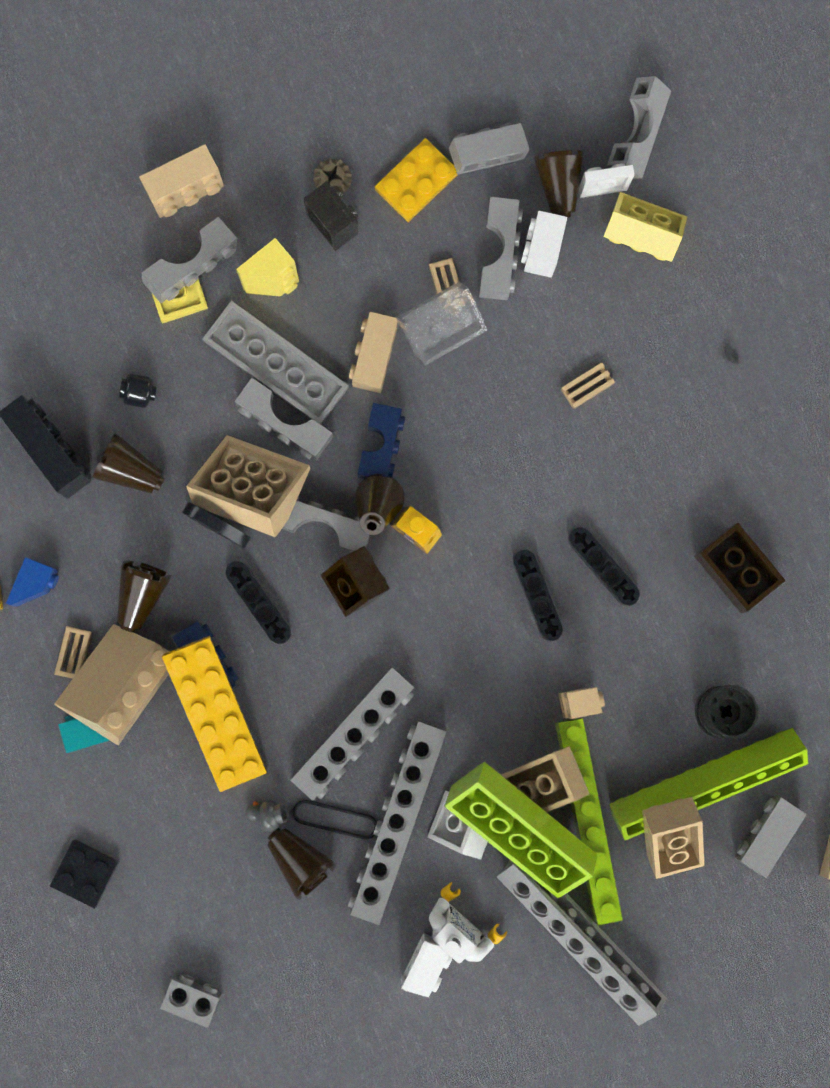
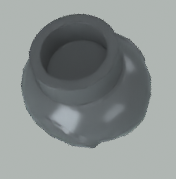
[245,800,288,832]

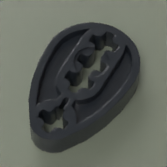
[182,502,251,548]

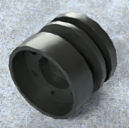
[695,685,758,738]

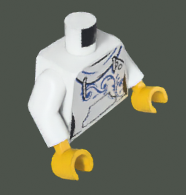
[429,882,507,963]

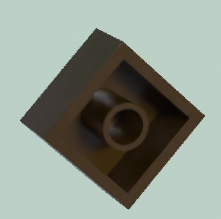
[321,546,390,617]

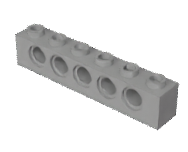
[291,668,414,801]

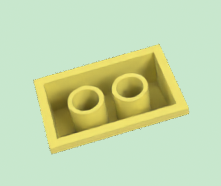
[604,192,687,262]
[236,238,299,296]

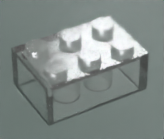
[396,282,488,366]

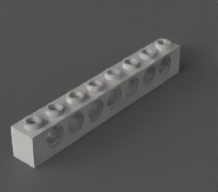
[348,721,447,925]
[497,860,667,1026]

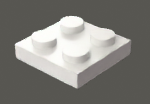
[579,163,634,198]

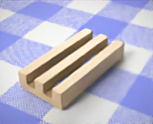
[429,258,465,311]
[561,362,615,409]
[54,626,92,679]

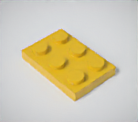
[374,138,457,222]

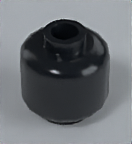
[119,374,157,408]

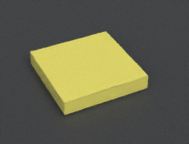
[152,279,208,324]

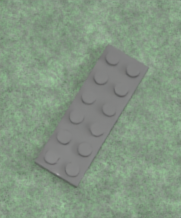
[202,301,349,425]

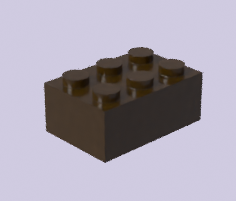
[694,523,786,613]

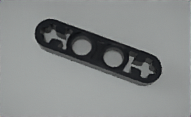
[568,527,640,606]
[513,550,563,641]
[226,561,291,644]

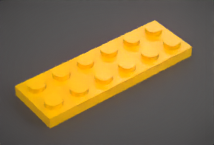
[162,636,267,792]

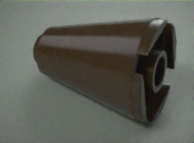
[534,150,583,218]
[92,434,165,494]
[356,474,405,535]
[117,560,171,632]
[267,828,336,900]

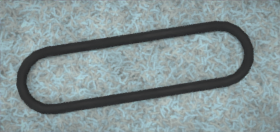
[293,800,377,840]

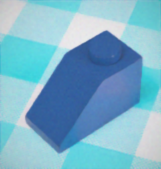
[6,557,59,607]

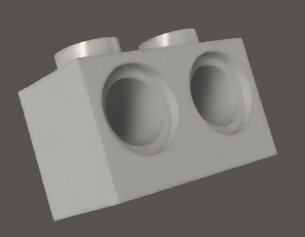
[160,974,222,1028]

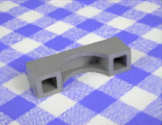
[607,76,671,179]
[479,197,523,300]
[142,217,237,303]
[235,378,333,461]
[282,497,371,552]

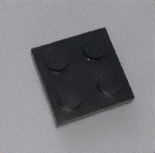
[50,839,119,909]

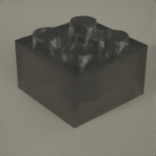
[303,181,359,251]

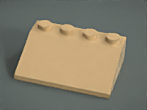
[186,435,310,537]
[54,624,170,745]

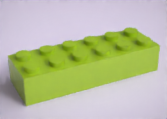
[444,761,598,898]

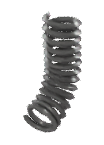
[724,344,740,364]

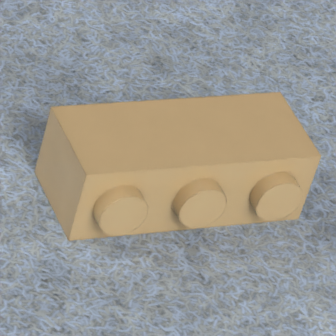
[349,312,398,393]

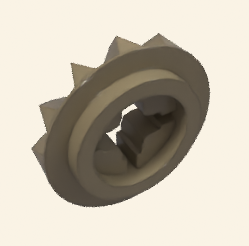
[313,158,352,197]

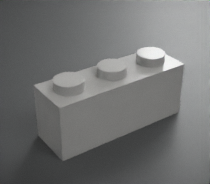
[449,123,530,175]
[735,796,807,878]

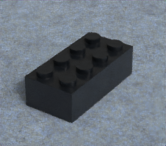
[0,395,91,499]

